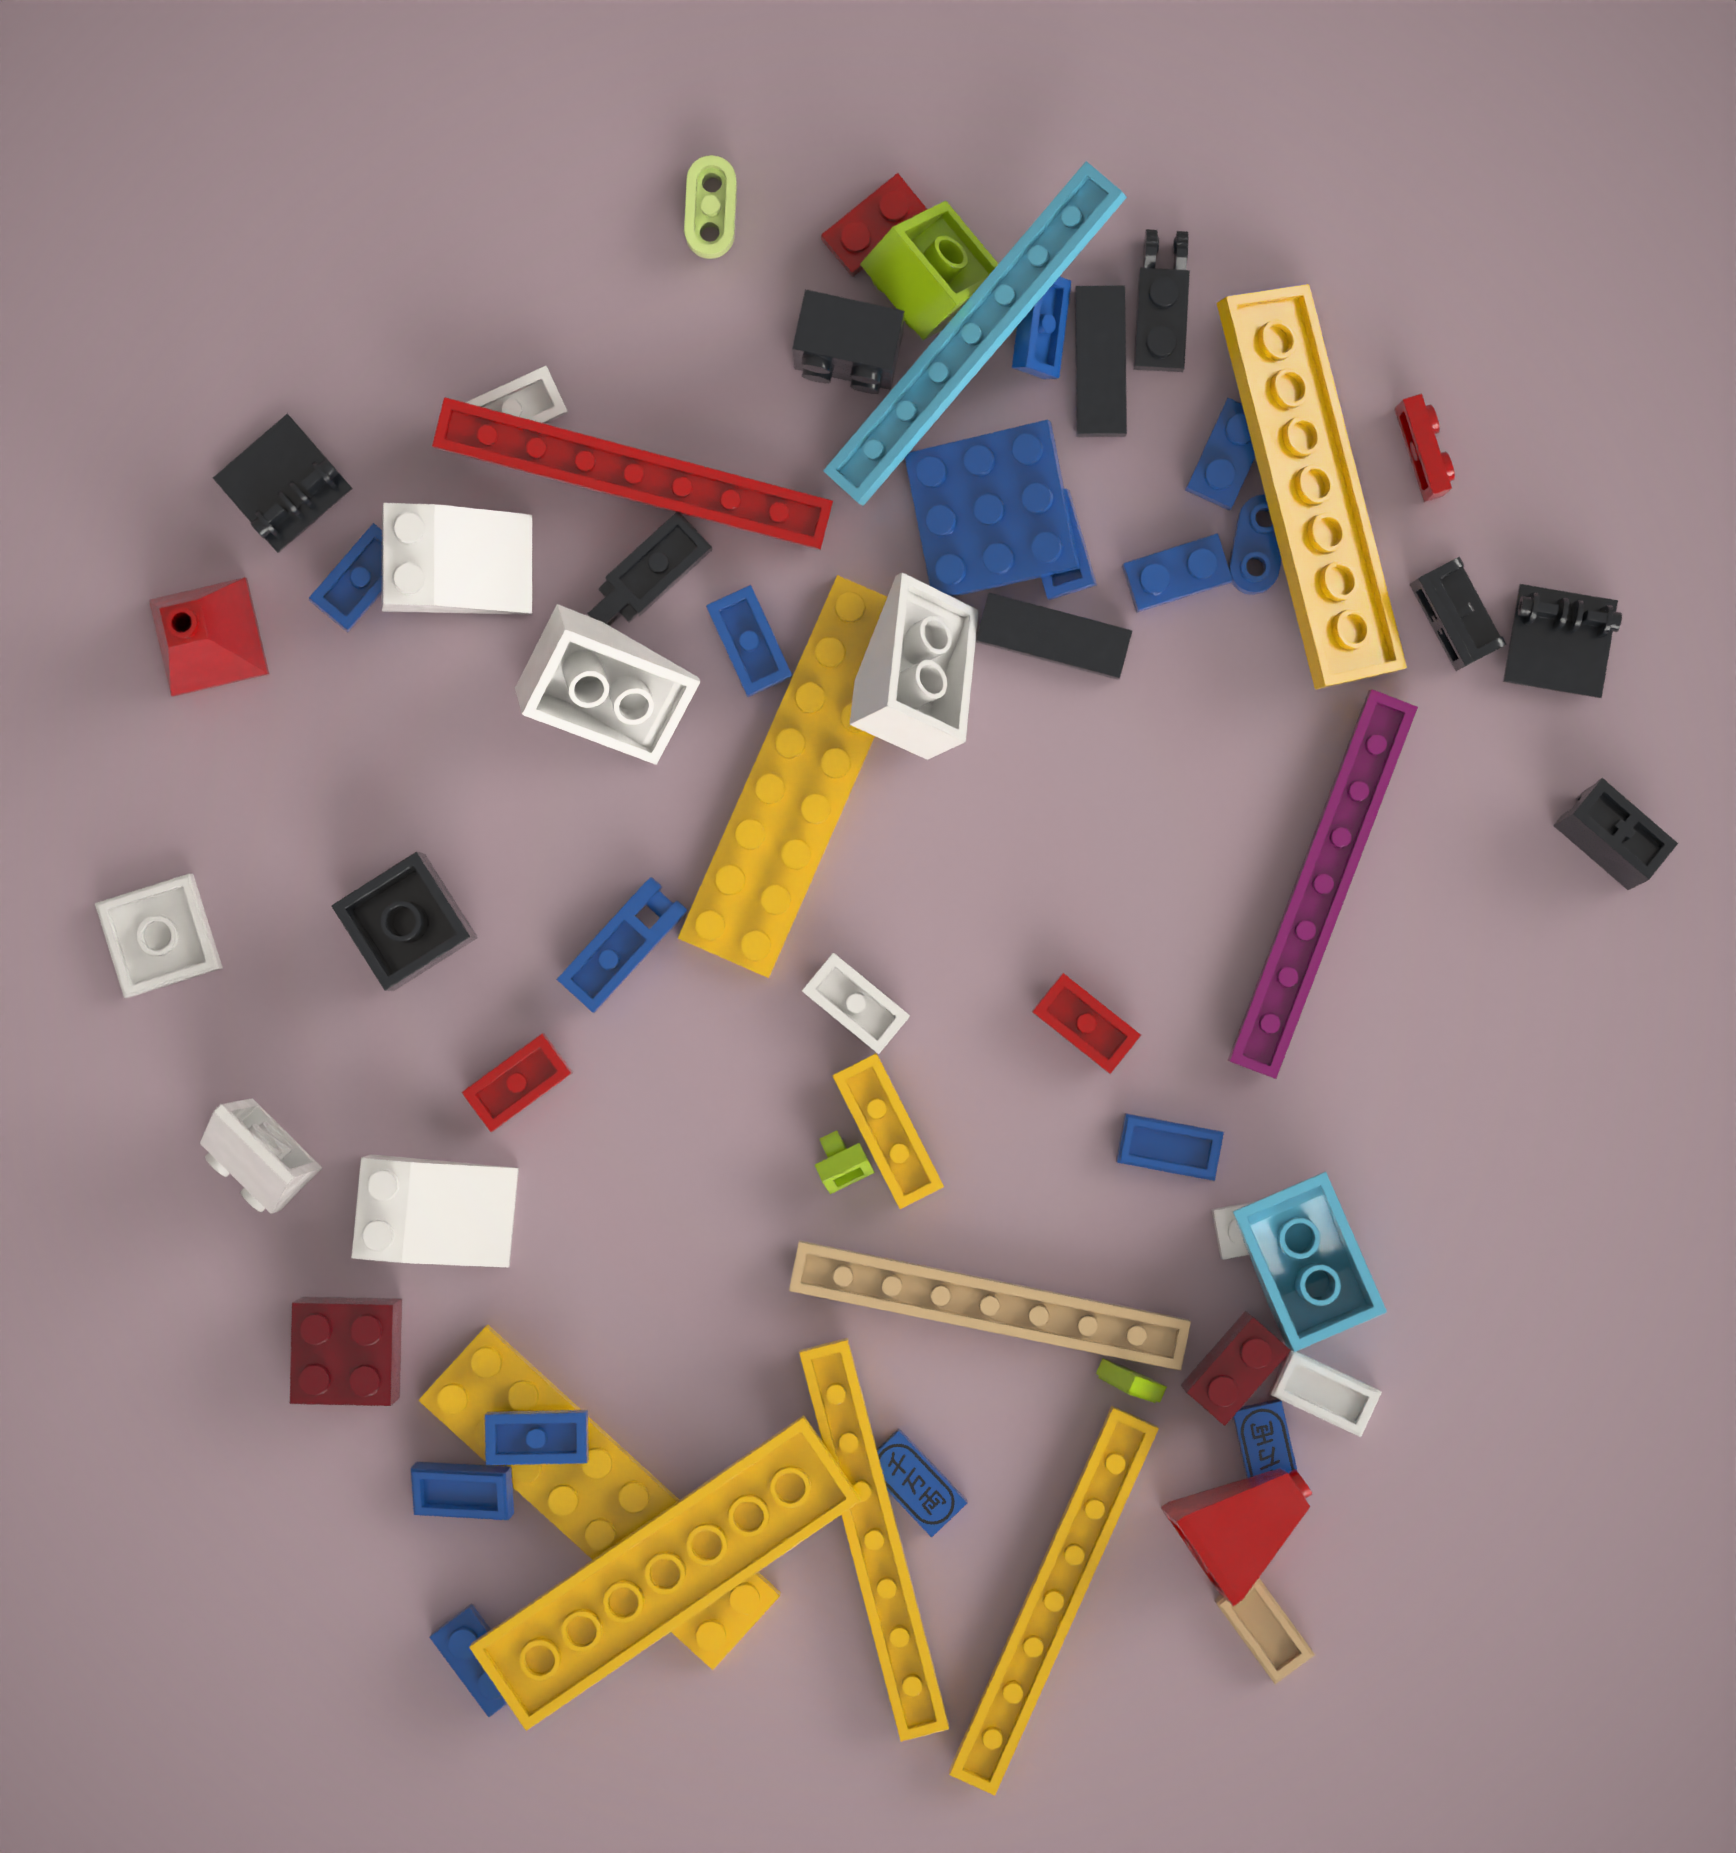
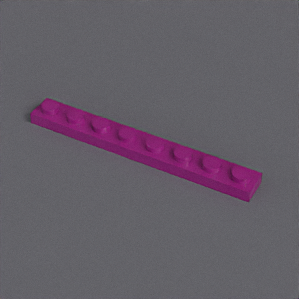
[1227,689,1418,1079]

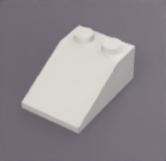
[382,503,532,615]
[850,573,979,760]
[515,604,700,765]
[200,1098,322,1214]
[352,1154,519,1268]

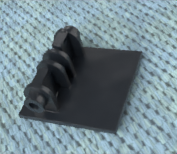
[213,413,353,553]
[1503,584,1622,698]

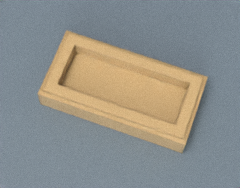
[1214,1578,1315,1684]

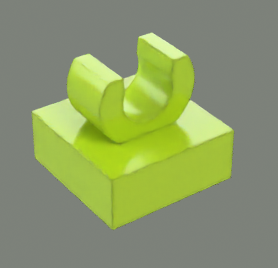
[814,1130,875,1194]

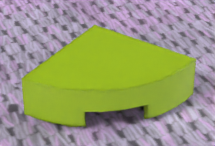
[1096,1358,1167,1403]

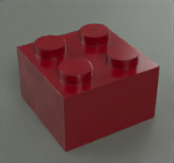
[289,1297,402,1406]

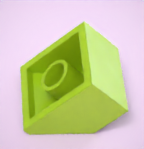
[860,200,998,341]

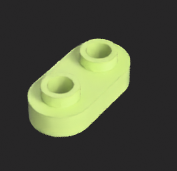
[684,155,737,259]

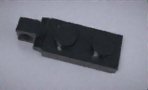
[587,512,712,626]

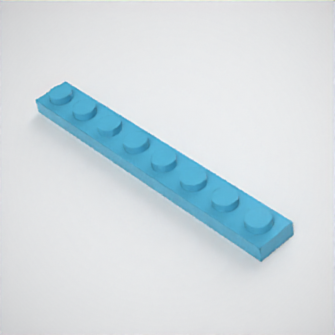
[823,161,1127,506]

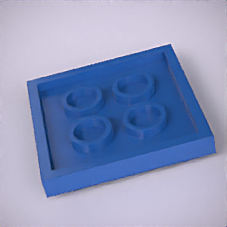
[905,419,1080,597]

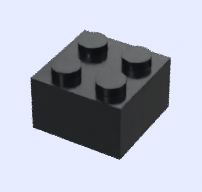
[792,289,905,394]
[331,852,478,991]

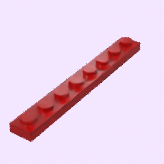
[432,397,833,550]

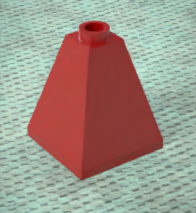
[149,577,269,697]
[1160,1468,1312,1607]

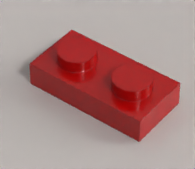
[821,173,928,277]
[1394,393,1455,502]
[1031,973,1141,1074]
[461,1033,573,1132]

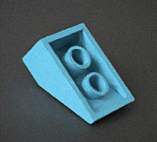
[1232,1172,1387,1352]

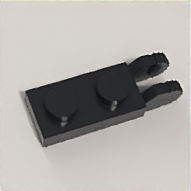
[1133,229,1190,372]

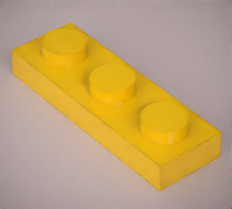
[832,1053,944,1209]

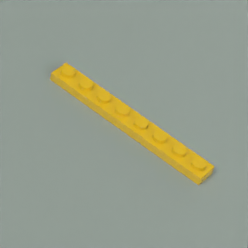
[799,1338,949,1742]
[949,1406,1159,1796]

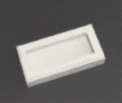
[1268,1350,1382,1437]

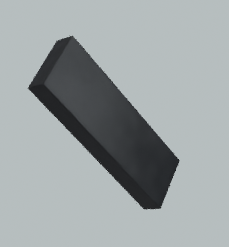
[1075,285,1127,437]
[976,593,1133,680]

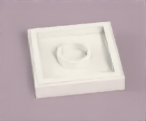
[95,873,222,998]

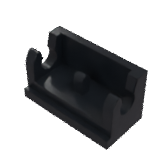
[1409,557,1507,671]
[1553,778,1678,890]

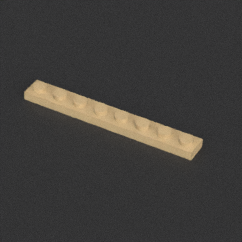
[789,1240,1191,1371]

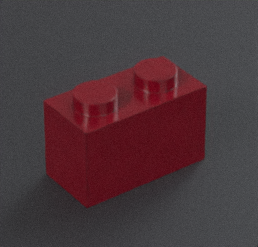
[1181,1311,1291,1426]

